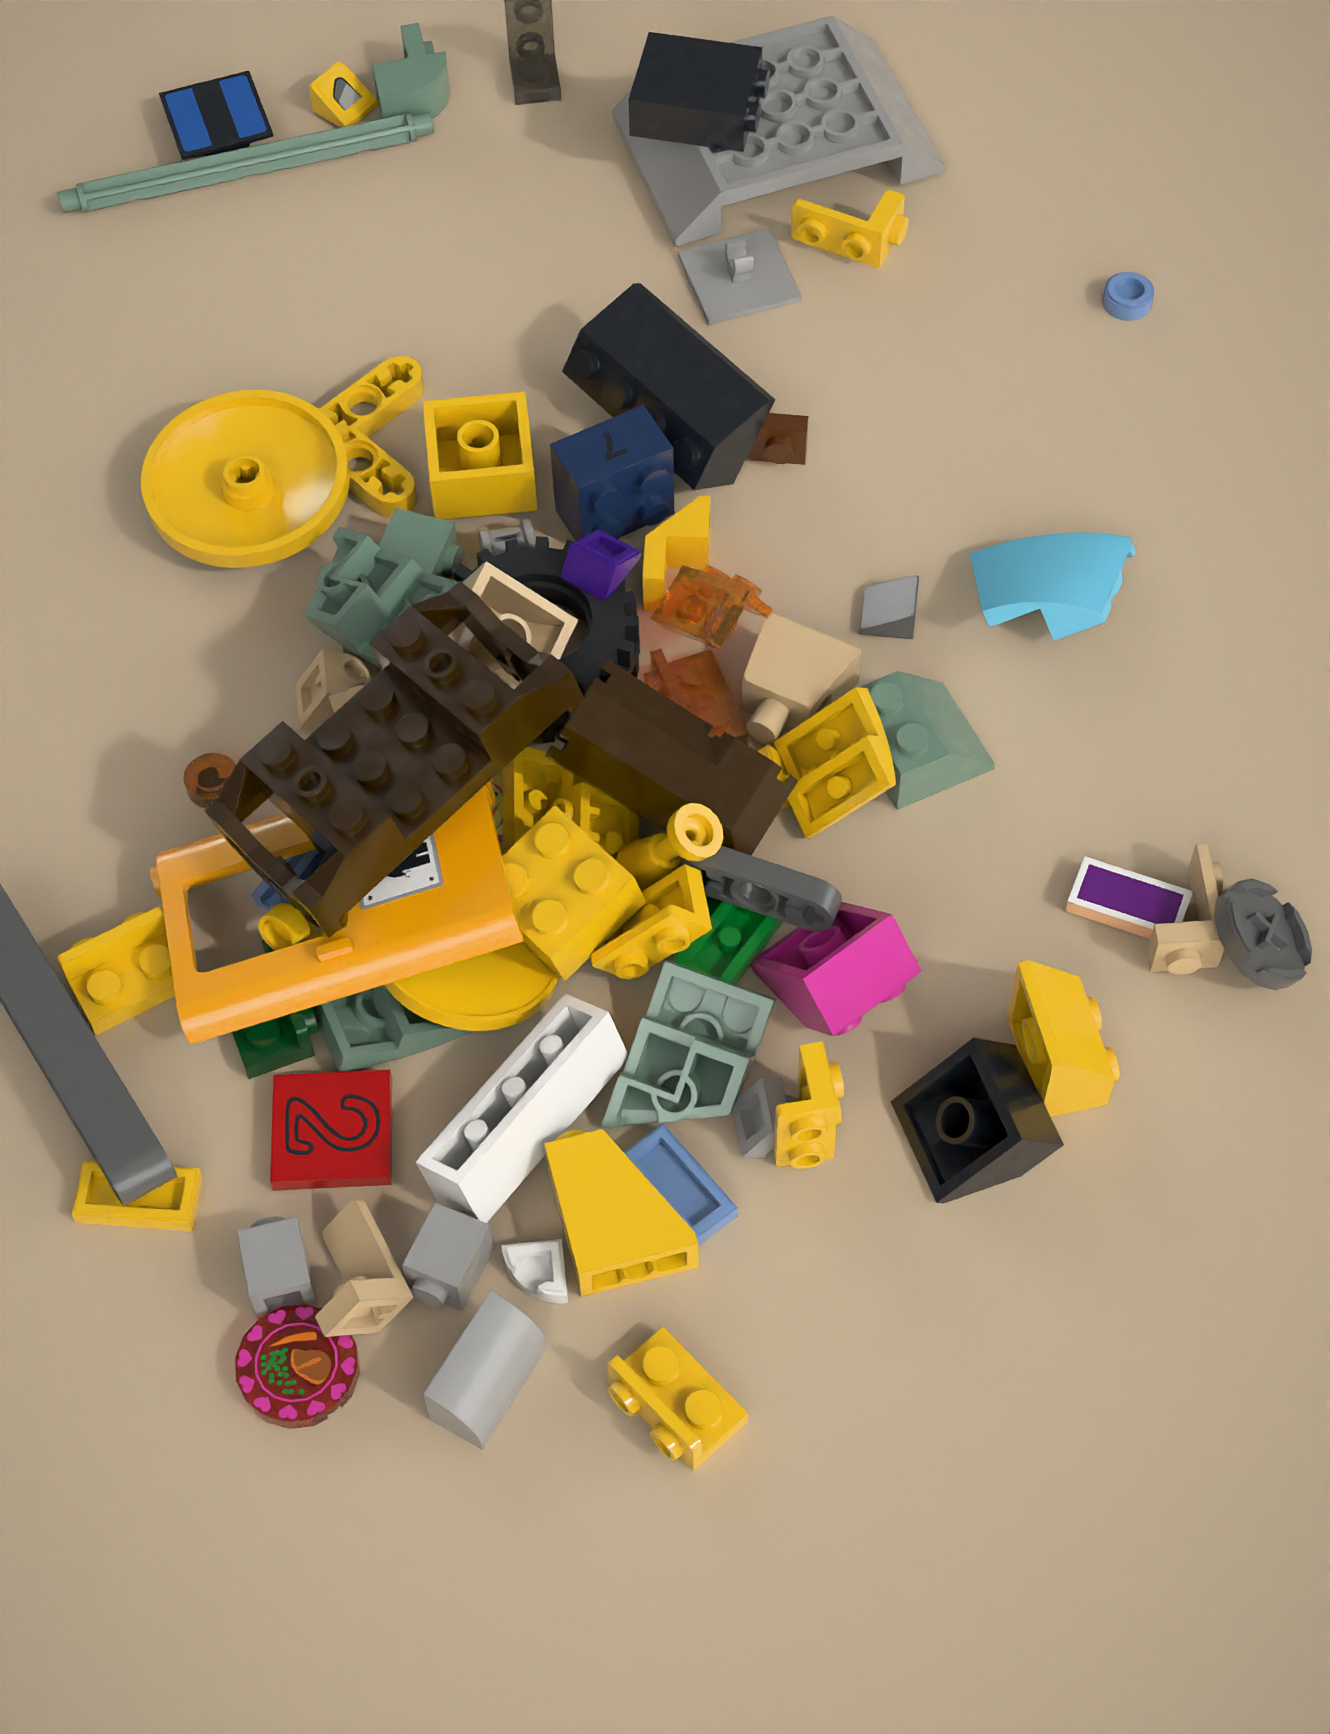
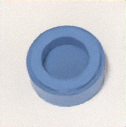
[1103,272,1154,321]

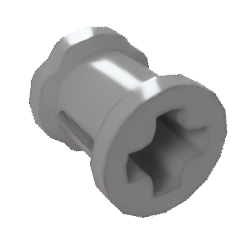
[478,517,536,557]

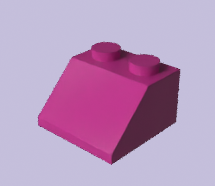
[750,902,922,1037]

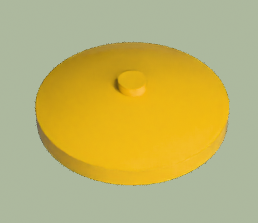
[141,389,350,568]

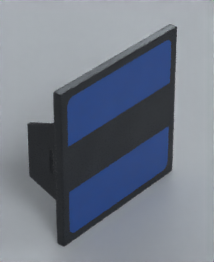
[159,70,274,160]

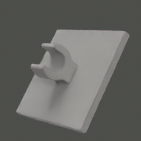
[678,228,802,325]

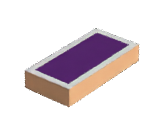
[1065,856,1193,939]

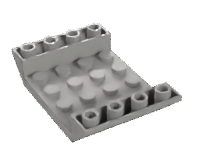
[612,15,945,247]

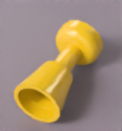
[616,803,723,892]

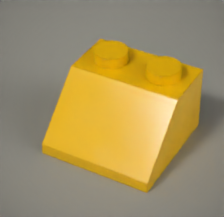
[1007,960,1120,1117]

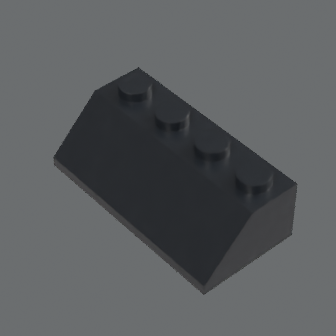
[562,283,776,490]

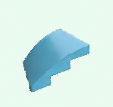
[970,532,1136,641]

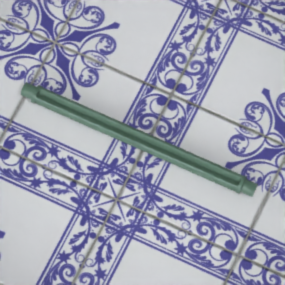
[58,112,434,213]

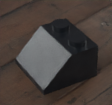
[891,1037,1064,1204]

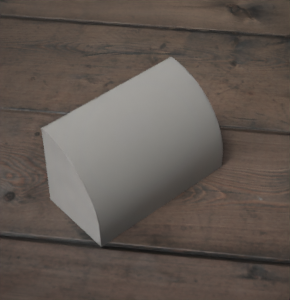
[423,1290,548,1450]

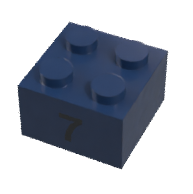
[550,405,675,541]

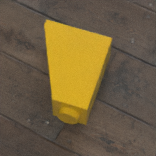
[544,1129,699,1297]

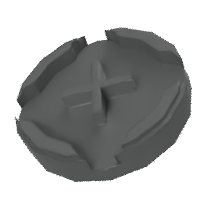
[1214,878,1312,990]

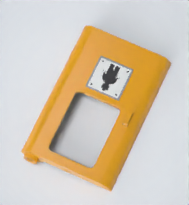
[150,780,524,1045]

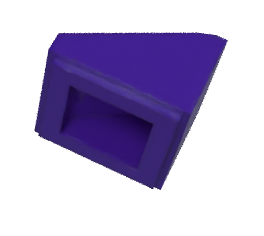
[562,529,641,600]

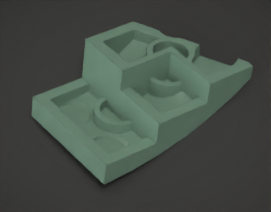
[304,527,458,669]
[601,960,777,1129]
[312,985,473,1072]

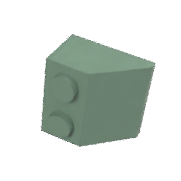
[860,671,995,810]

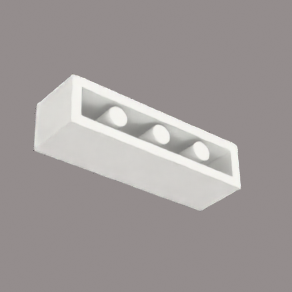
[416,993,629,1223]

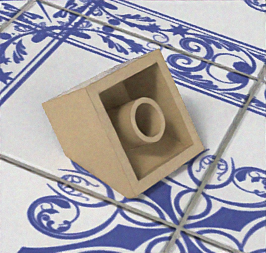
[448,561,578,689]

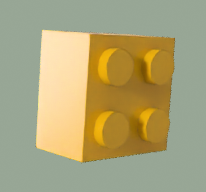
[423,391,538,520]
[502,805,647,981]

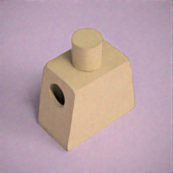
[742,611,861,744]

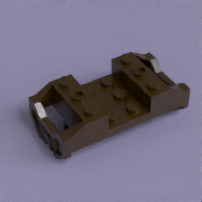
[205,581,586,938]

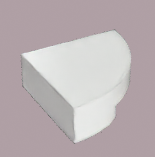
[501,1239,568,1304]

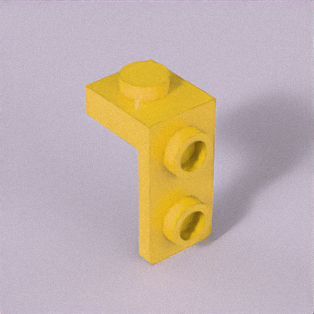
[791,189,909,268]

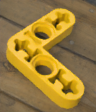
[319,356,424,518]

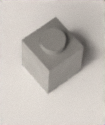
[402,1202,494,1311]
[237,1216,318,1320]

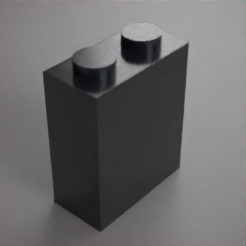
[628,32,770,152]

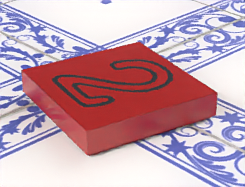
[270,1069,392,1191]

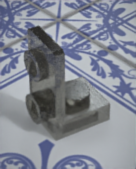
[504,0,561,105]

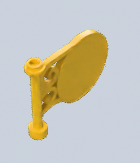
[258,903,559,1031]

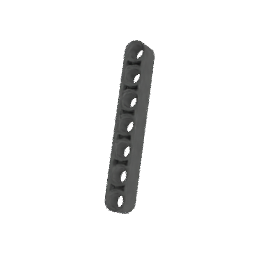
[0,884,178,1207]

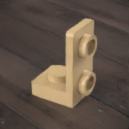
[295,648,383,731]
[315,1200,414,1337]

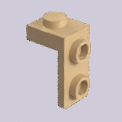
[1147,843,1224,975]

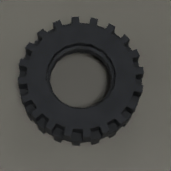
[454,536,640,743]

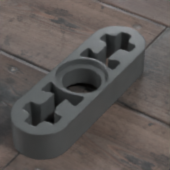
[677,846,842,932]

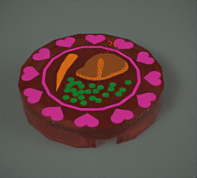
[235,1304,360,1429]

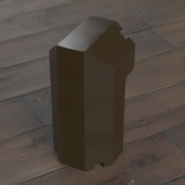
[545,659,798,856]

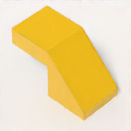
[642,496,711,611]

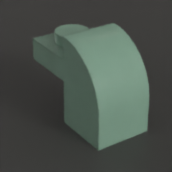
[372,23,450,119]

